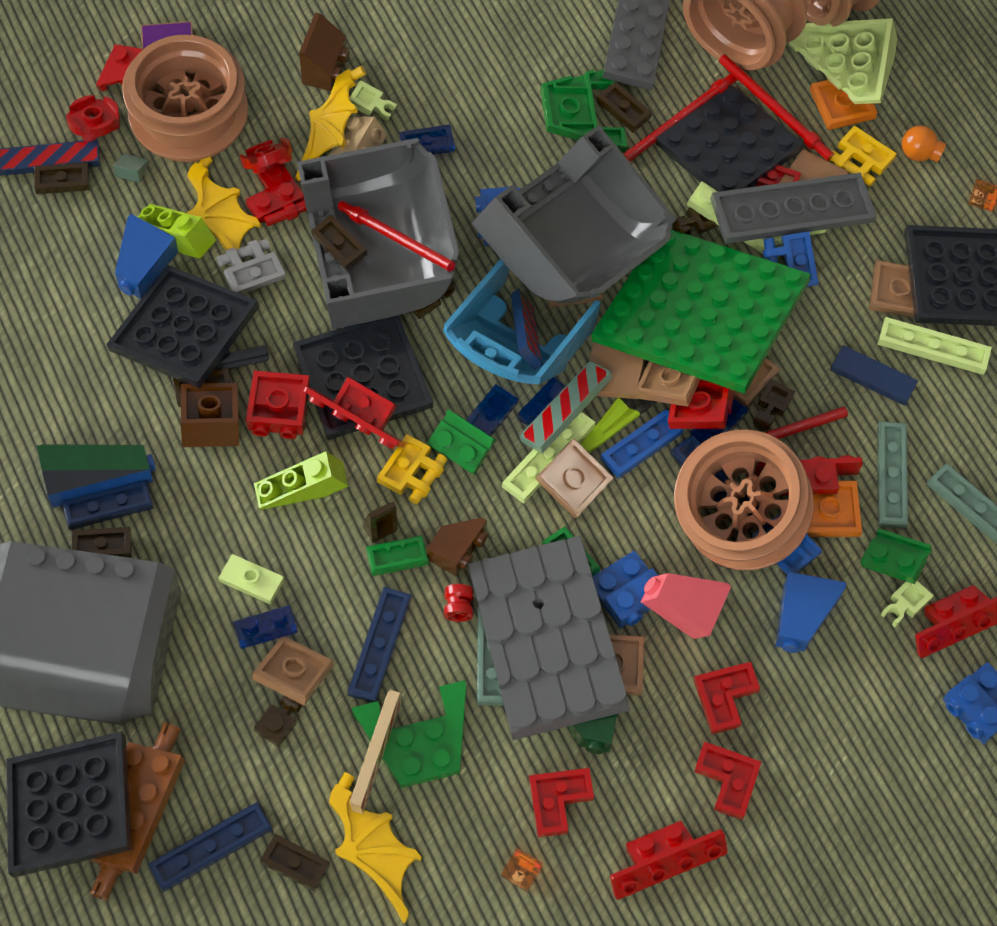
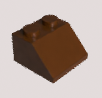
[299,12,350,91]
[181,383,239,447]

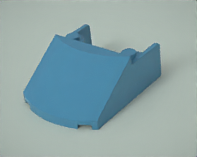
[443,259,601,384]

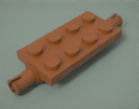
[89,723,185,901]

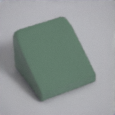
[113,154,149,183]

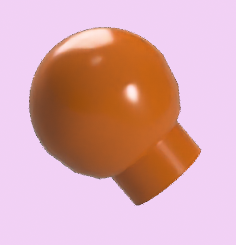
[902,125,946,162]

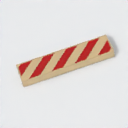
[350,690,401,814]

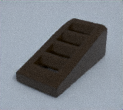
[363,501,398,542]

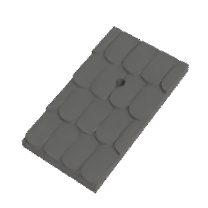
[468,536,630,740]

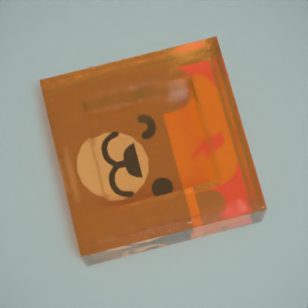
[968,179,997,212]
[501,848,543,892]

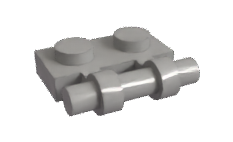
[216,239,286,294]

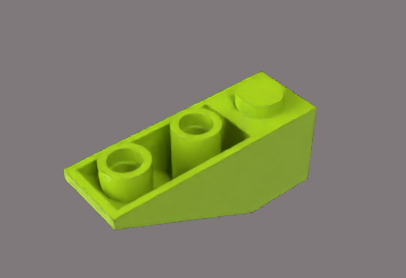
[138,204,217,259]
[254,451,348,510]

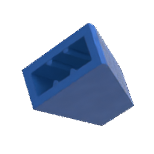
[115,214,178,299]
[775,572,846,653]

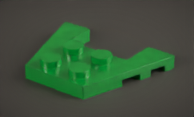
[540,70,628,153]
[352,680,466,788]

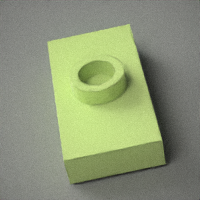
[218,554,284,605]

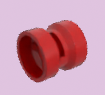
[444,584,474,622]

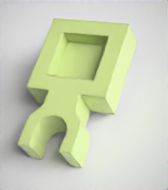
[350,80,397,122]
[881,581,934,628]

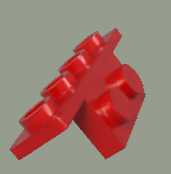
[303,377,406,450]
[747,455,863,496]
[915,585,997,658]
[610,821,728,900]

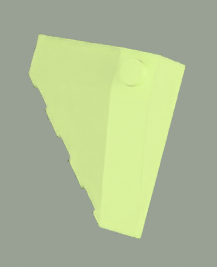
[789,18,898,104]

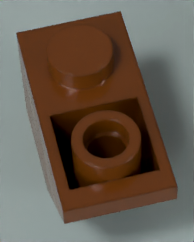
[427,518,489,576]

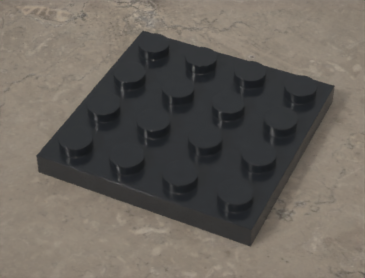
[656,84,804,192]
[904,225,997,326]
[106,265,259,389]
[293,315,433,441]
[6,731,132,878]

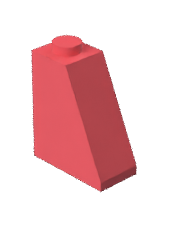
[641,573,731,639]

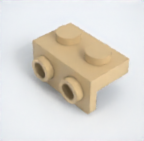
[328,117,387,156]

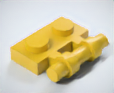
[830,126,897,187]
[377,434,447,505]

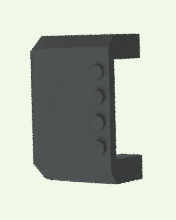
[472,125,676,303]
[297,138,459,329]
[0,541,181,725]

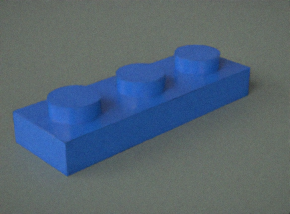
[601,409,684,479]

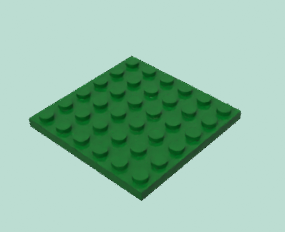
[591,229,810,394]

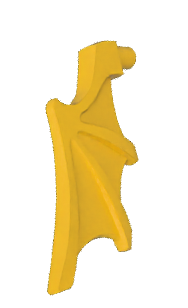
[295,65,366,181]
[187,157,261,263]
[329,772,422,924]

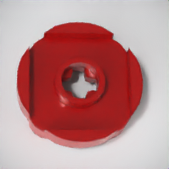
[66,95,120,142]
[239,138,293,174]

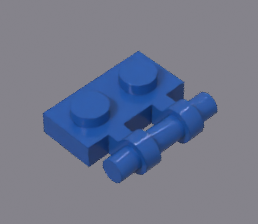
[762,231,818,287]

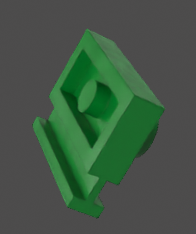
[427,409,496,474]
[860,528,932,584]

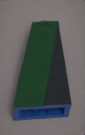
[36,444,156,508]

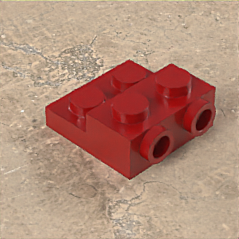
[245,370,310,439]
[668,379,734,429]

